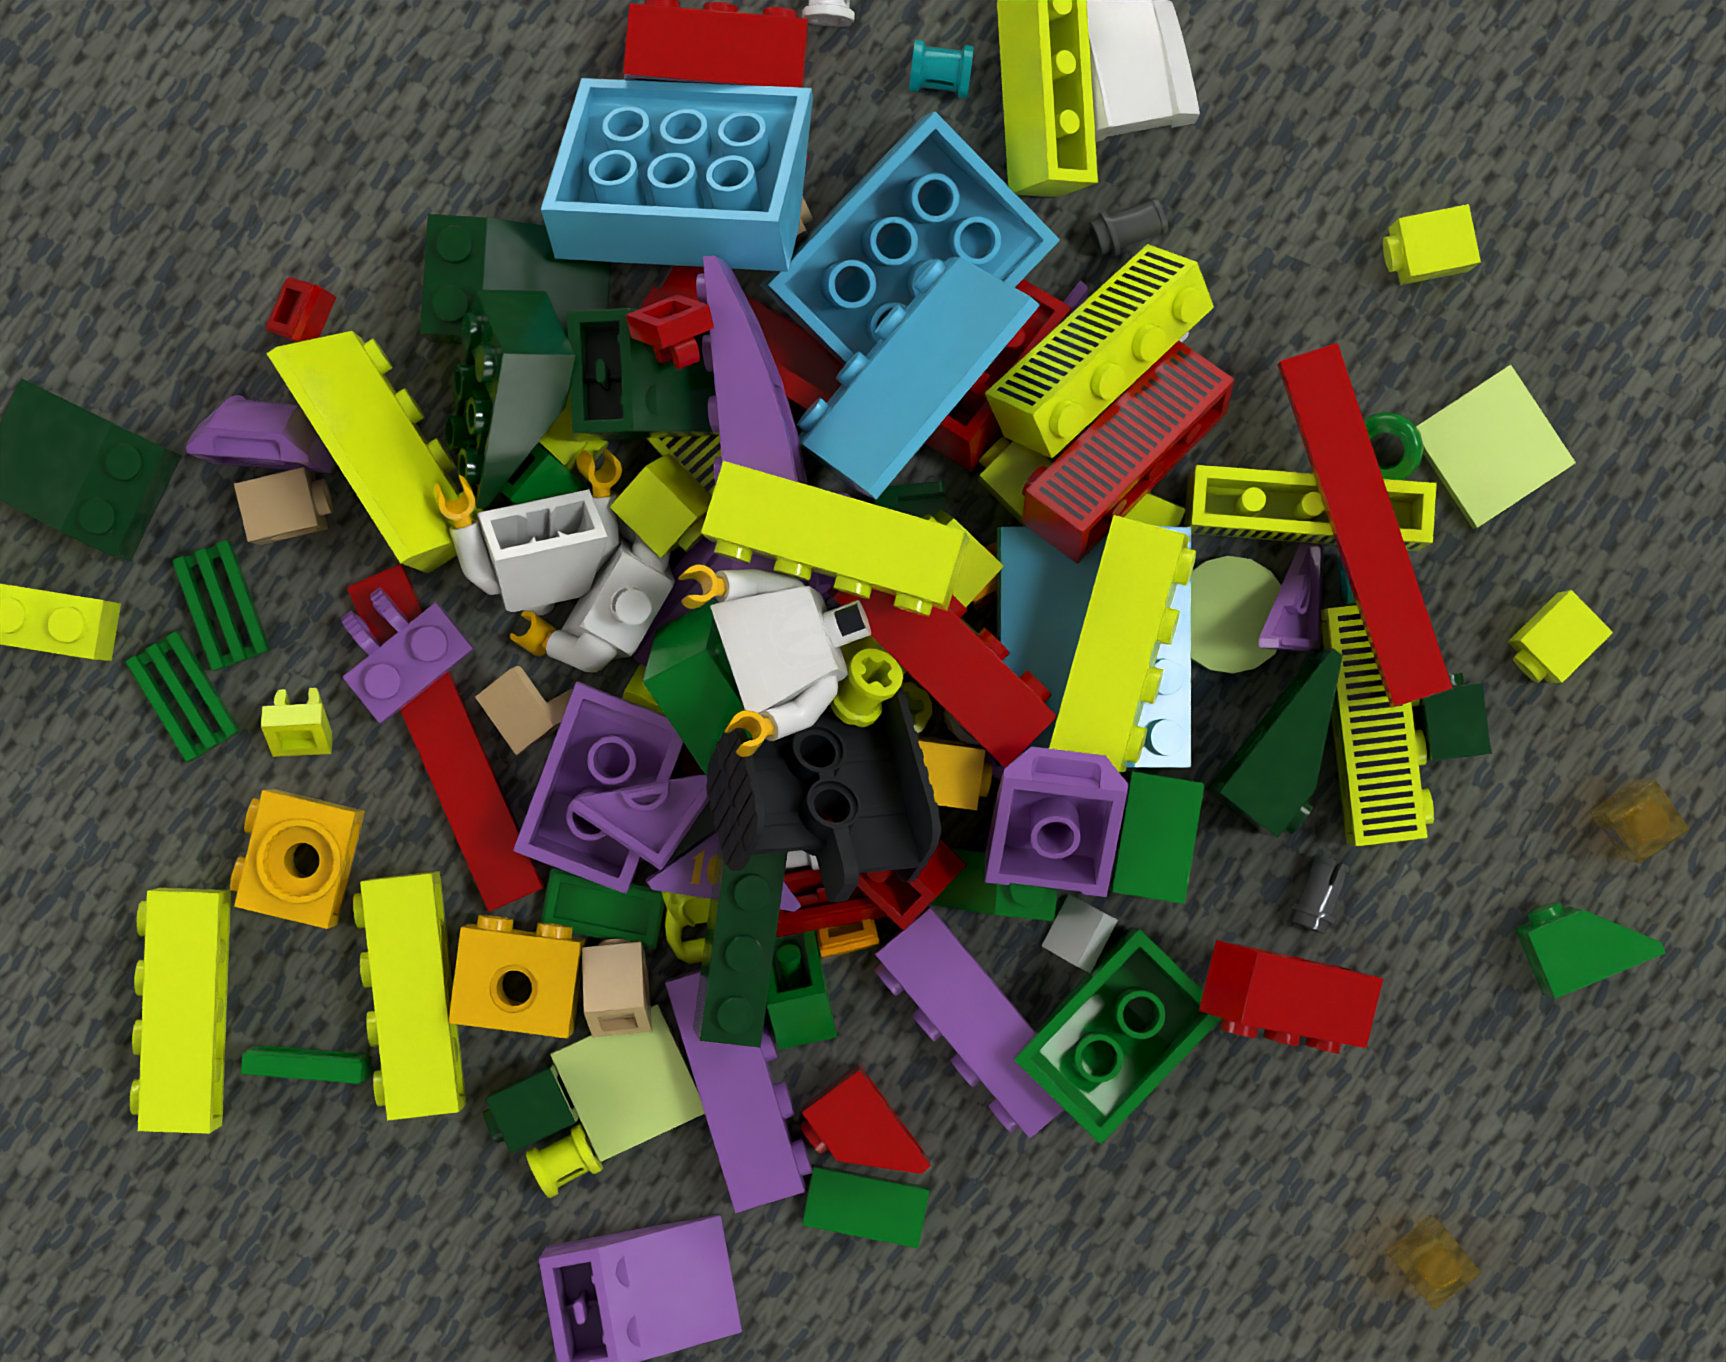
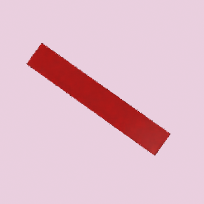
[1277,343,1453,708]
[347,564,545,912]

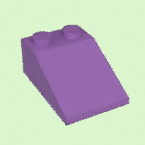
[513,681,684,894]

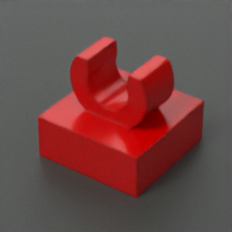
[626,294,714,369]

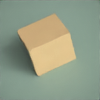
[475,666,573,755]

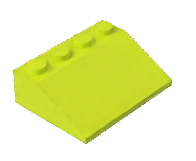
[266,331,485,573]

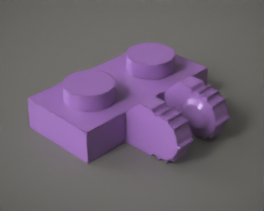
[341,587,476,724]

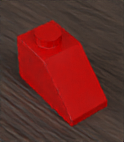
[800,1064,931,1174]

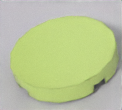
[1191,556,1281,674]

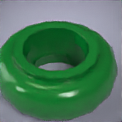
[1364,412,1424,480]

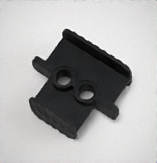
[706,687,941,902]

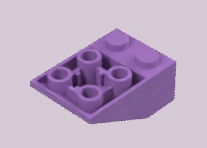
[539,1214,742,1362]

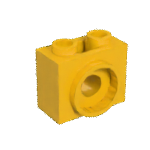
[230,789,365,929]
[448,915,586,1038]

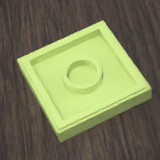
[1416,365,1576,529]
[550,1003,705,1162]

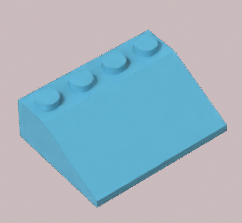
[541,78,813,272]
[760,111,1060,366]
[797,257,1040,499]
[996,526,1191,767]

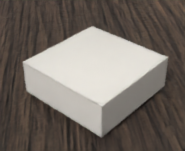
[1042,894,1118,973]

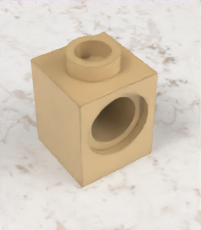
[234,467,333,546]
[582,939,652,1038]

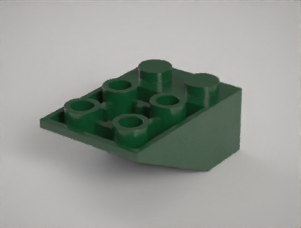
[445,289,575,509]
[567,308,719,441]

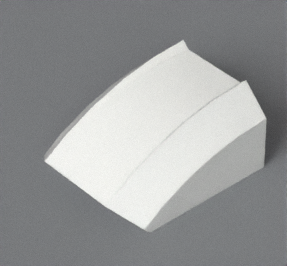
[1087,0,1200,142]

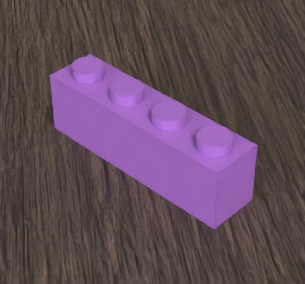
[874,905,1064,1138]
[665,969,813,1213]

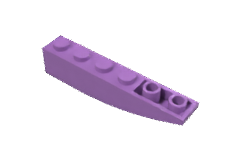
[696,255,819,592]

